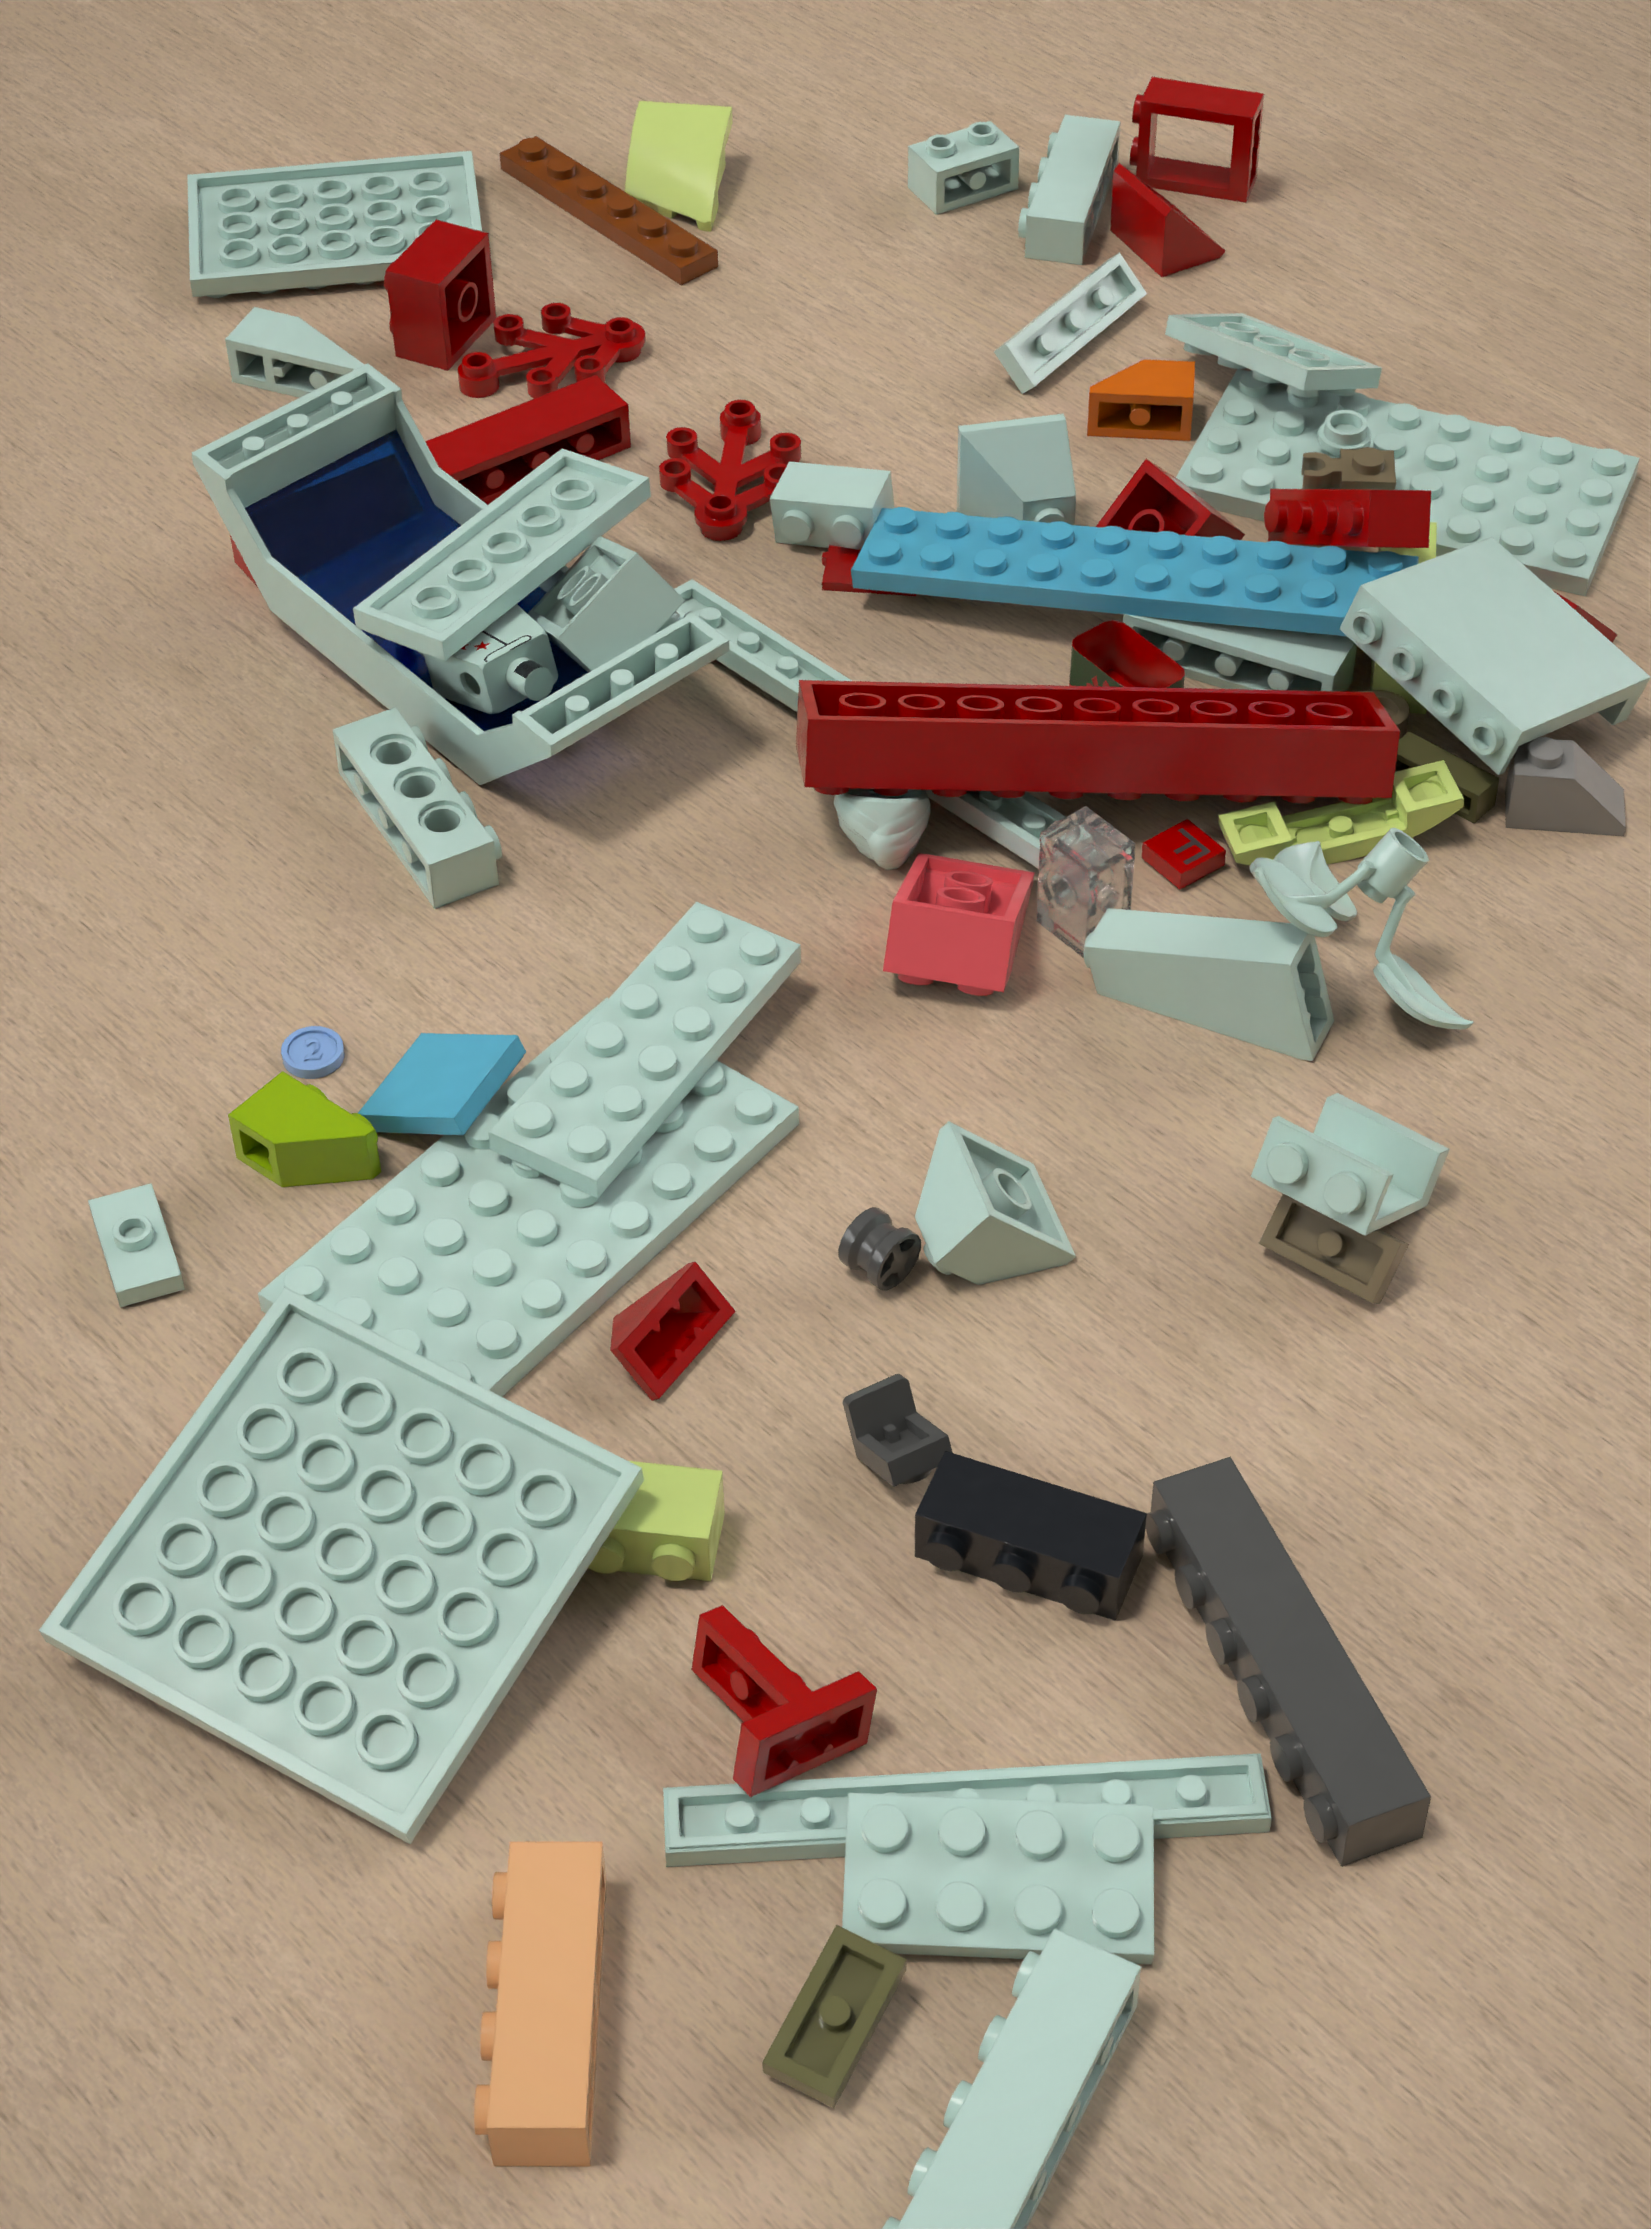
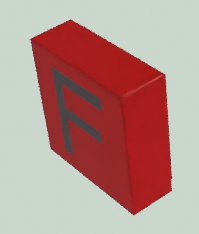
[1141,819,1226,890]

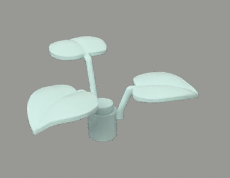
[1249,828,1474,1030]

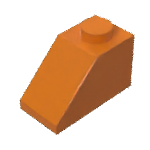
[1087,359,1195,441]

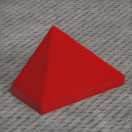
[610,1261,736,1401]

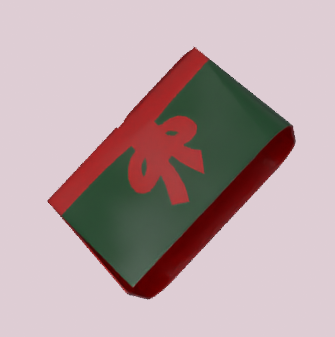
[1069,620,1185,688]

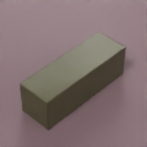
[1395,732,1499,824]

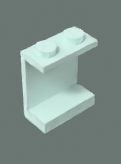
[1251,1093,1450,1236]

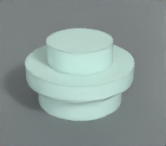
[1318,410,1372,457]

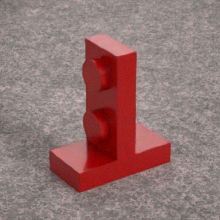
[691,1605,877,1797]

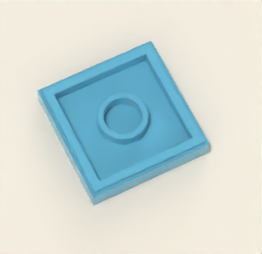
[358,1033,526,1135]

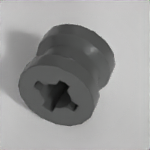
[838,1207,921,1291]

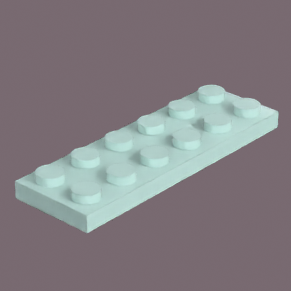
[353,449,651,661]
[488,901,801,1198]

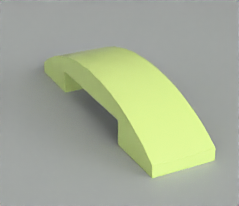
[1218,760,1464,866]

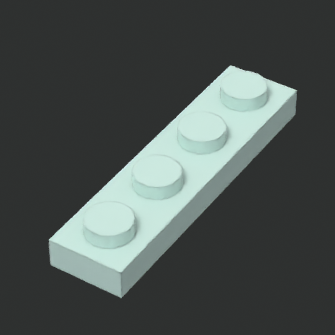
[994,252,1147,394]

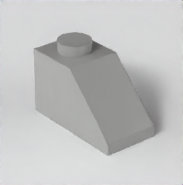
[1505,737,1626,836]

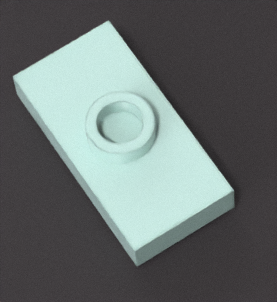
[88,1183,185,1308]

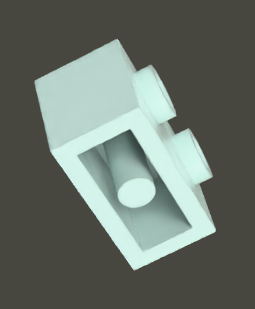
[908,121,1019,215]

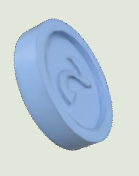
[281,1026,345,1079]

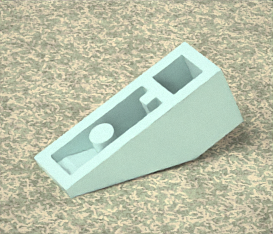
[225,307,365,398]

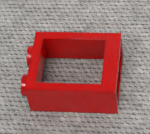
[1130,77,1264,203]

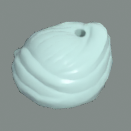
[833,788,931,870]

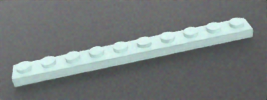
[674,579,1097,880]

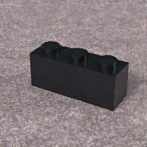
[915,1451,1147,1621]

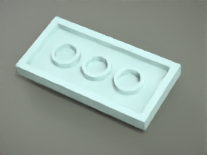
[1165,313,1382,398]
[842,1793,1154,1965]

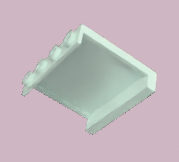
[1339,537,1651,775]

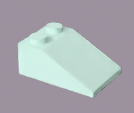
[528,536,686,673]

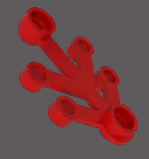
[457,303,646,399]
[659,399,801,541]

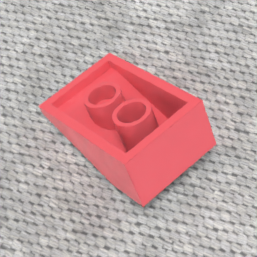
[883,853,1035,996]

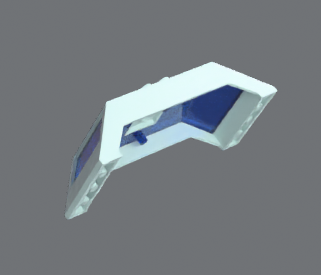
[192,363,729,785]

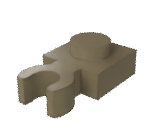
[1301,447,1396,490]

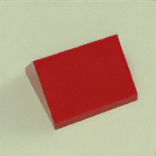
[1110,163,1226,277]

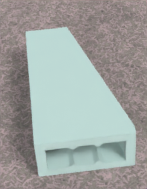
[1084,908,1334,1061]

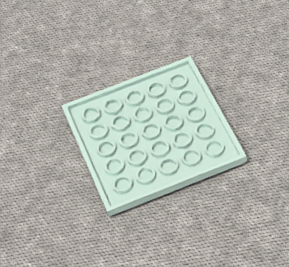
[39,1287,644,1844]

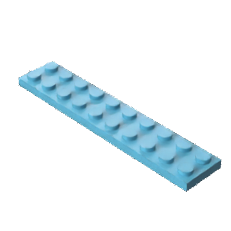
[851,507,1419,636]

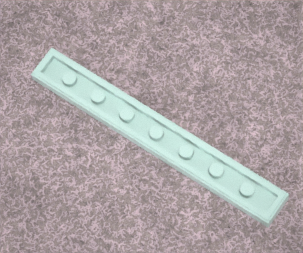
[663,1753,1272,1867]

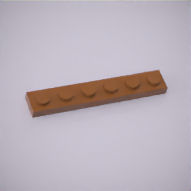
[499,136,718,285]

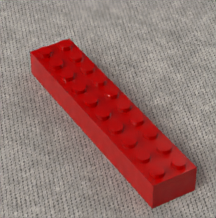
[796,680,1400,804]

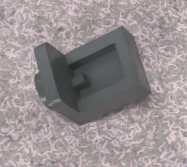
[843,1374,953,1487]

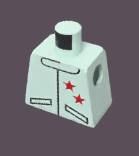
[423,604,558,714]

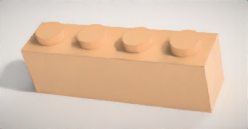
[474,1842,607,2167]

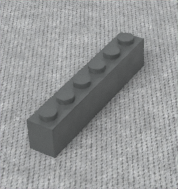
[1145,1457,1431,1867]

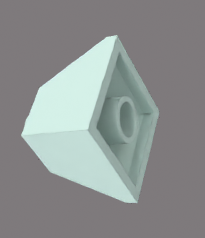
[957,414,1076,525]
[915,1121,1076,1285]

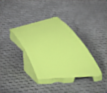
[625,101,733,232]

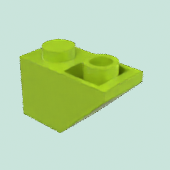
[228,1071,382,1187]

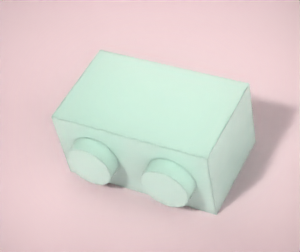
[770,462,895,550]

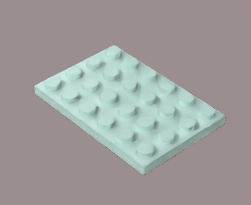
[187,151,482,298]

